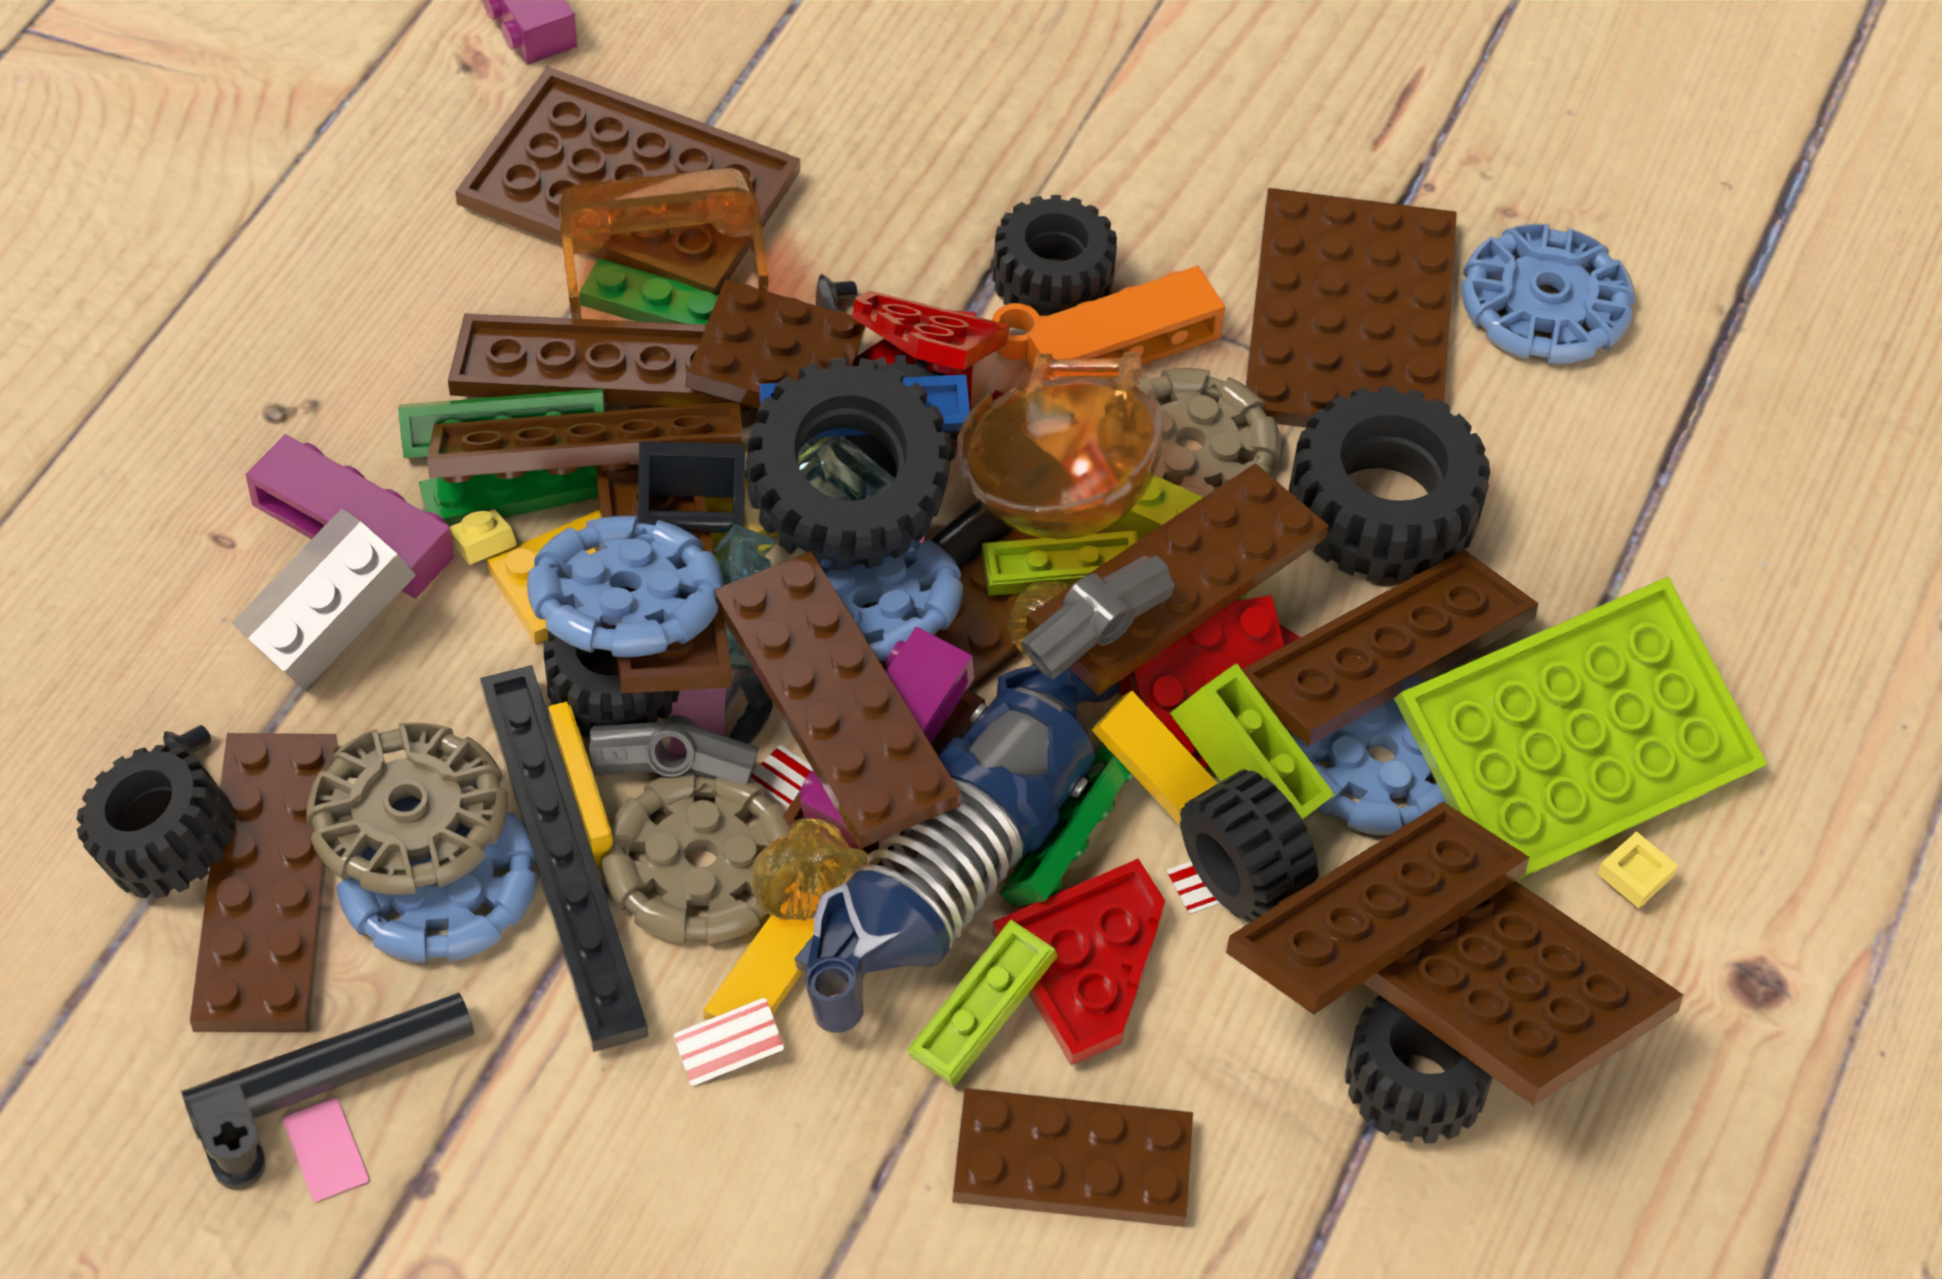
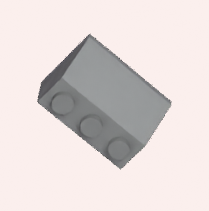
[232,508,416,691]

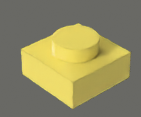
[450,509,517,565]
[1598,831,1678,909]

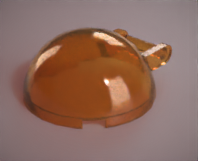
[956,352,1163,540]

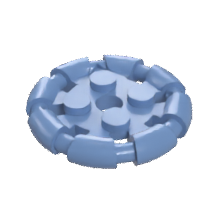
[1461,224,1635,364]
[527,516,724,657]
[820,539,963,663]
[1287,699,1447,836]
[337,788,538,963]

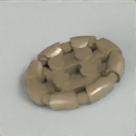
[1100,368,1281,497]
[306,722,508,895]
[601,771,801,944]

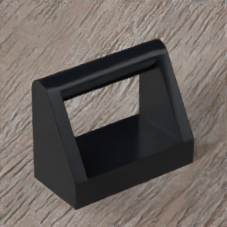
[638,441,745,534]

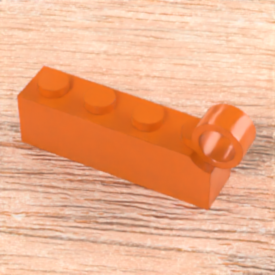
[992,265,1226,398]

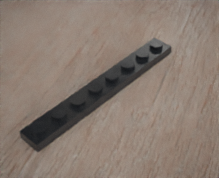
[480,665,648,1052]

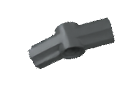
[1021,555,1175,680]
[589,715,759,784]

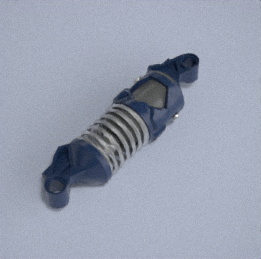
[794,664,1121,1033]

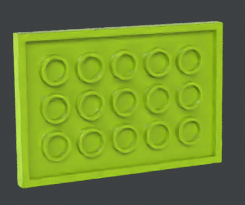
[1394,576,1768,881]

